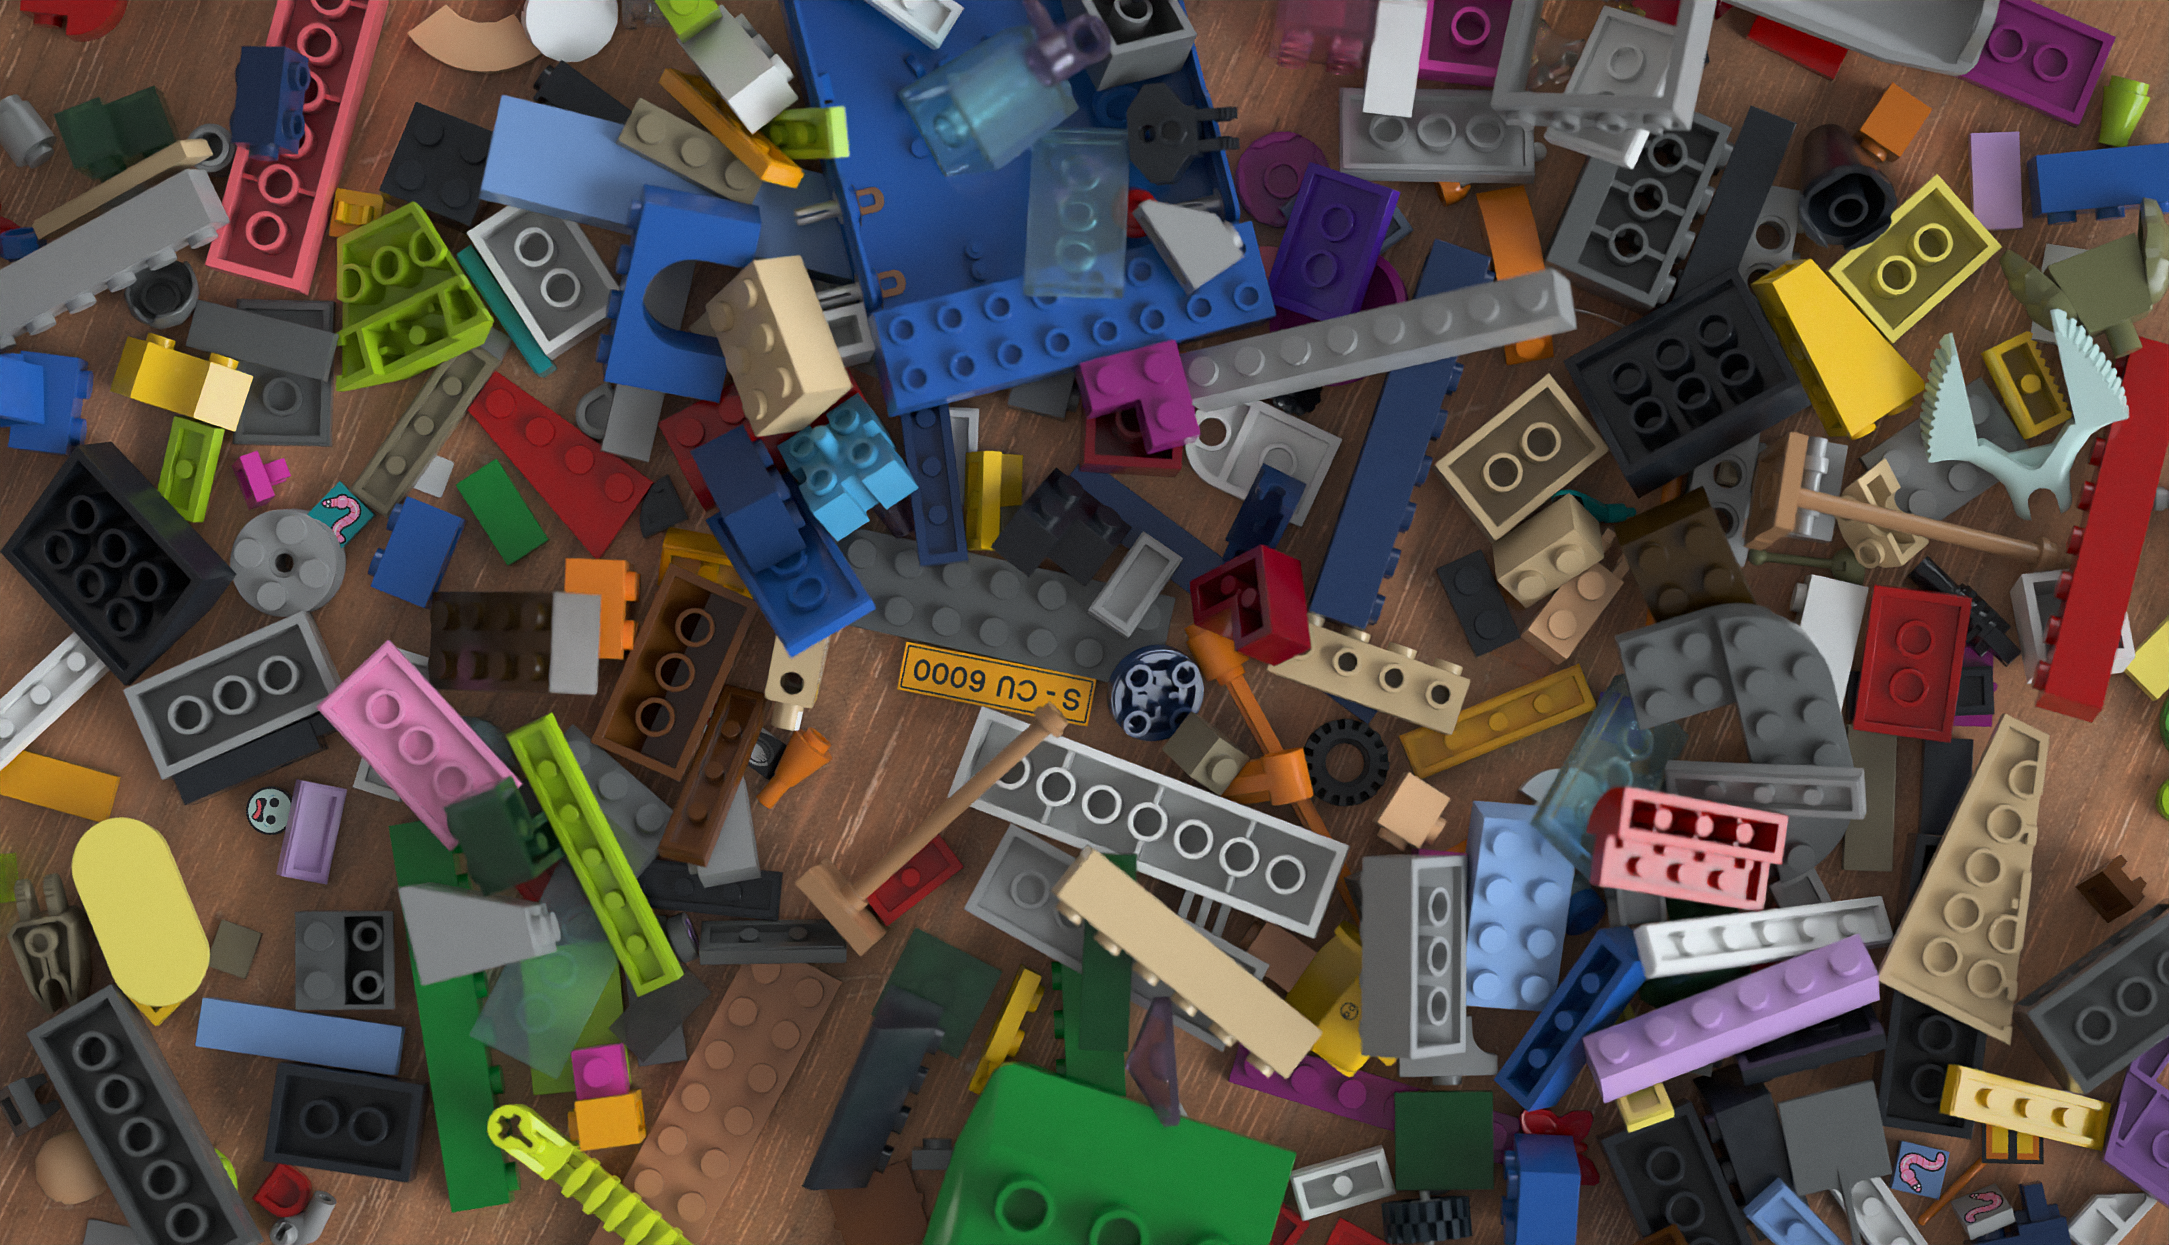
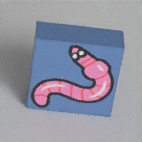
[1889,1140,1950,1200]

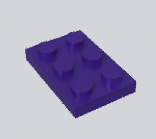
[1268,162,1401,321]

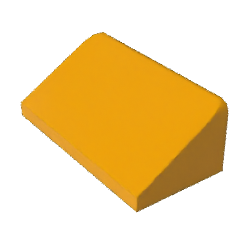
[657,528,753,599]

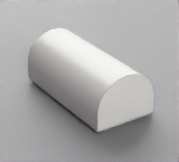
[1290,1145,1396,1221]

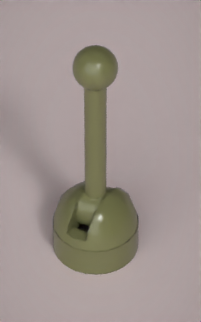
[1748,547,1866,586]

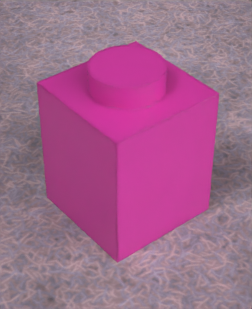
[571,1042,630,1100]

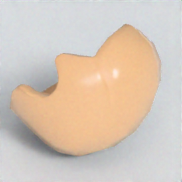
[35,1128,109,1205]

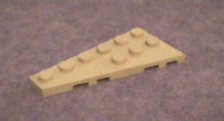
[1877,714,2050,1045]

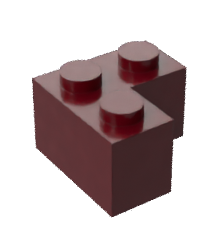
[1189,544,1311,666]

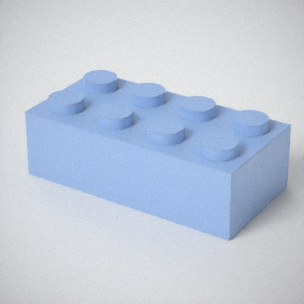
[1465,801,1581,1011]

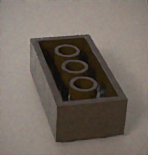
[1613,486,1758,623]
[428,592,601,694]

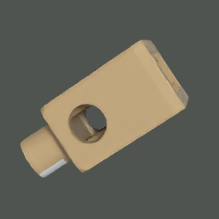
[764,635,831,731]

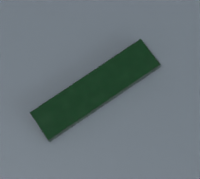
[1079,852,1138,1052]

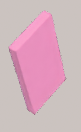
[316,640,524,851]

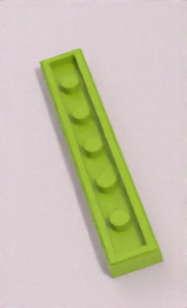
[505,712,684,997]

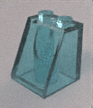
[898,24,1079,177]

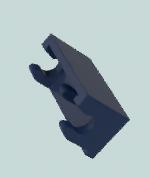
[1223,463,1307,563]

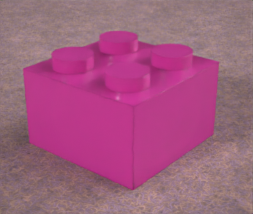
[1417,0,1513,87]

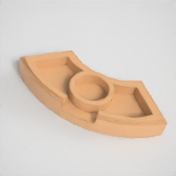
[407,5,544,74]

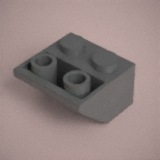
[295,910,395,1010]

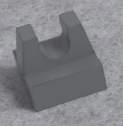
[0,1073,62,1137]

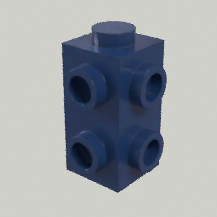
[229,46,310,161]

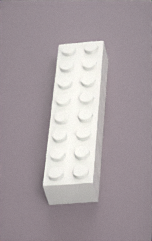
[947,706,1351,938]

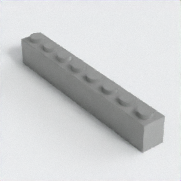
[1179,268,1577,412]

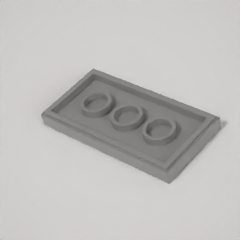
[1339,87,1535,184]

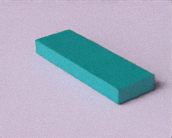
[456,245,558,378]

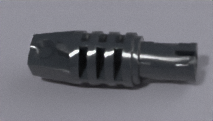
[1908,556,2022,667]

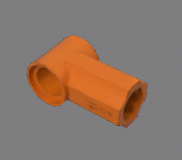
[1221,747,1314,806]

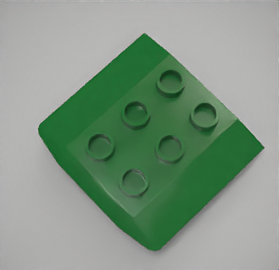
[921,1061,1297,1245]

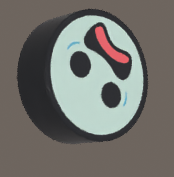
[246,786,293,835]

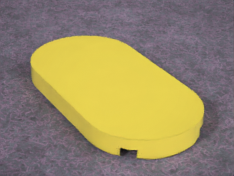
[72,817,210,1006]

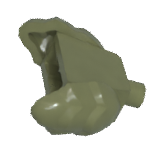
[1999,197,2169,358]

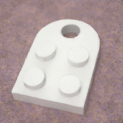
[1185,400,1342,528]

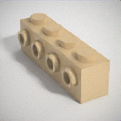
[1265,612,1471,736]

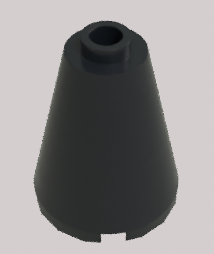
[1798,124,1897,250]

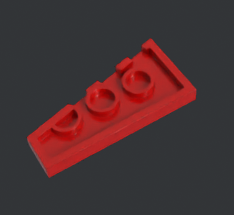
[468,370,654,559]

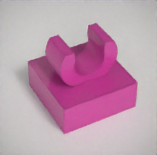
[232,450,291,510]

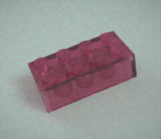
[1268,0,1380,75]

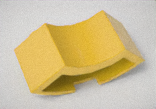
[110,332,253,432]

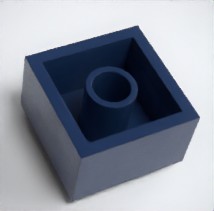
[690,424,806,574]

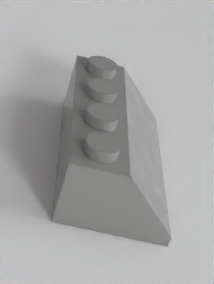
[1359,855,1467,1059]

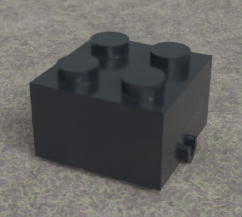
[379,102,494,235]

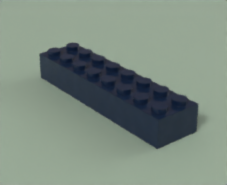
[1307,238,1496,631]

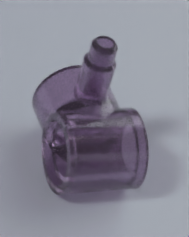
[1022,0,1111,88]

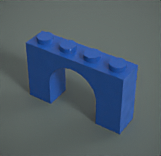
[595,184,762,403]

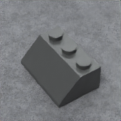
[502,724,673,879]

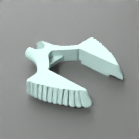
[1920,309,2129,520]

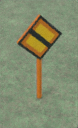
[1917,1123,2044,1226]

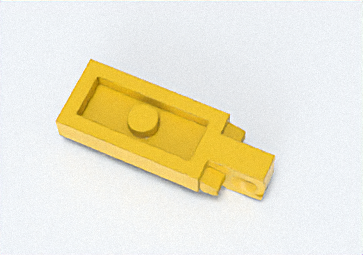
[967,964,1045,1095]

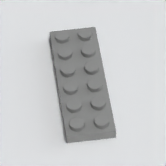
[964,823,1269,1051]

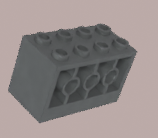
[1543,111,1735,316]
[2012,898,2169,1095]

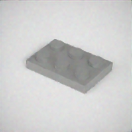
[1858,377,2029,521]

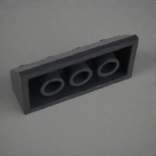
[802,984,946,1191]

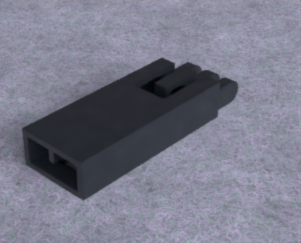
[172,714,338,805]

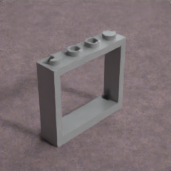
[1490,0,1717,135]

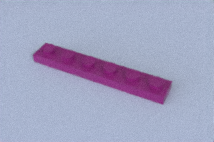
[1228,1042,1520,1165]

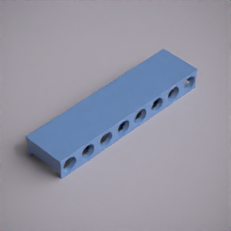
[478,95,852,286]

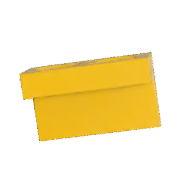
[964,451,1023,551]

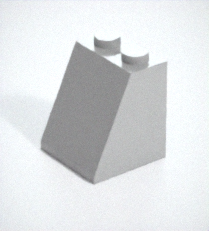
[398,882,560,985]

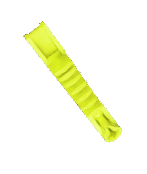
[487,1104,698,1245]

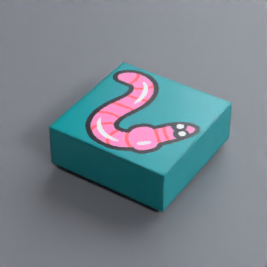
[307,481,377,549]

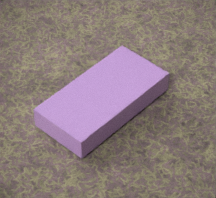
[1968,132,2023,231]
[276,779,347,884]

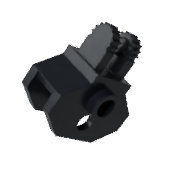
[1126,83,1240,186]

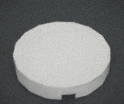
[521,0,618,62]

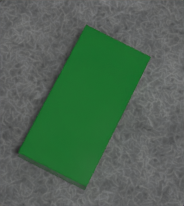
[455,459,550,567]

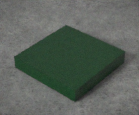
[1394,1090,1494,1190]

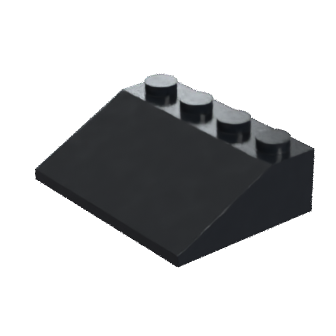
[1563,266,1812,499]
[0,441,237,686]

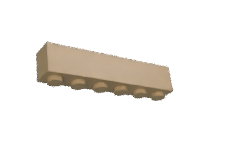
[1051,845,1323,1079]

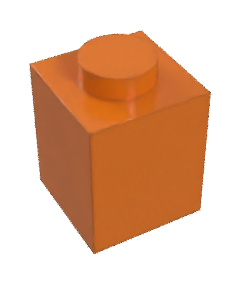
[1853,82,1933,163]

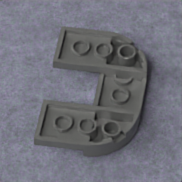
[1614,603,1854,903]

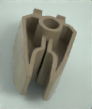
[7,873,92,1014]

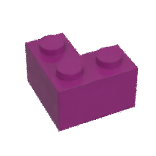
[1075,339,1201,455]

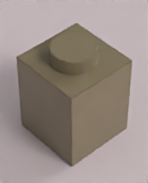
[1162,711,1250,796]

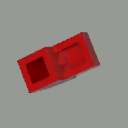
[20,0,128,42]

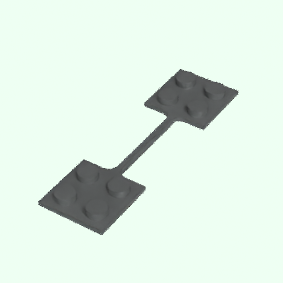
[1777,1079,1892,1245]

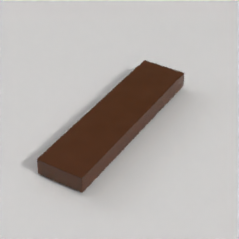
[658,684,772,868]

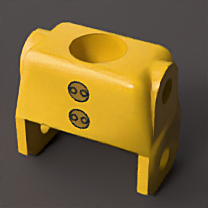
[1284,920,1370,1077]

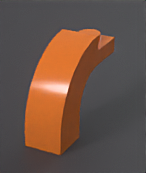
[1476,185,1554,366]

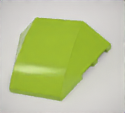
[336,202,494,392]

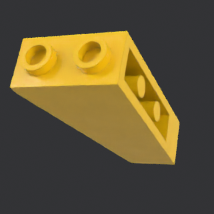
[1750,258,1926,440]

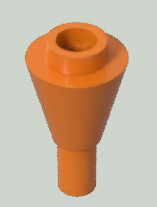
[756,727,833,809]

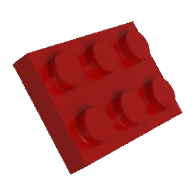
[1852,583,1972,743]

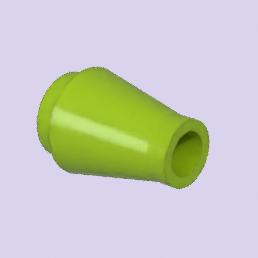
[2098,75,2151,147]

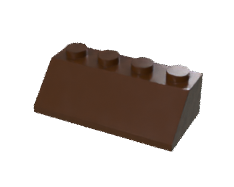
[590,563,758,782]

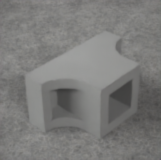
[1396,1014,1498,1085]

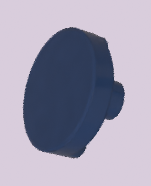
[1107,645,1204,741]

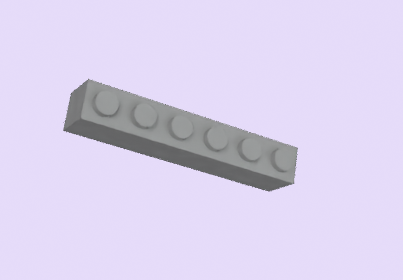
[0,169,230,354]

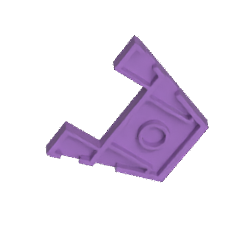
[2101,1036,2169,1209]

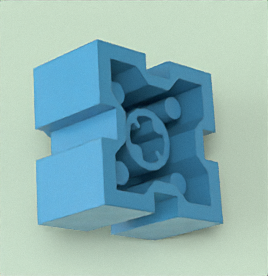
[777,393,919,542]

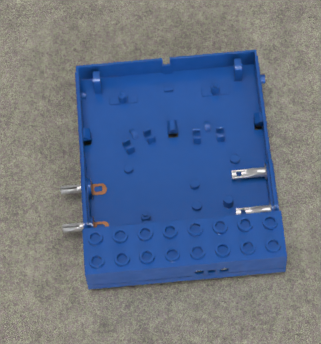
[778,0,1276,418]

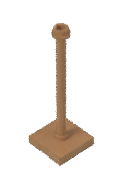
[1743,432,2058,573]
[795,702,1069,956]

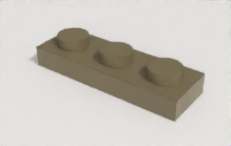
[615,97,764,205]

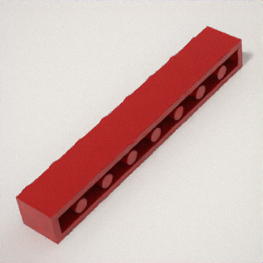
[2031,336,2169,723]

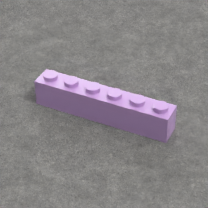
[1582,934,1880,1104]

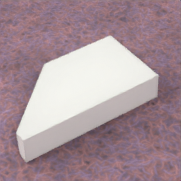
[2067,1192,2157,1245]

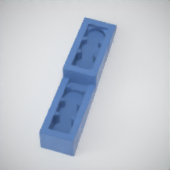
[195,997,406,1075]

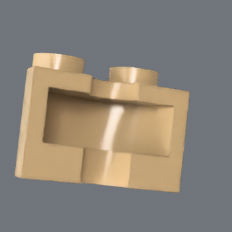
[1834,458,1929,568]

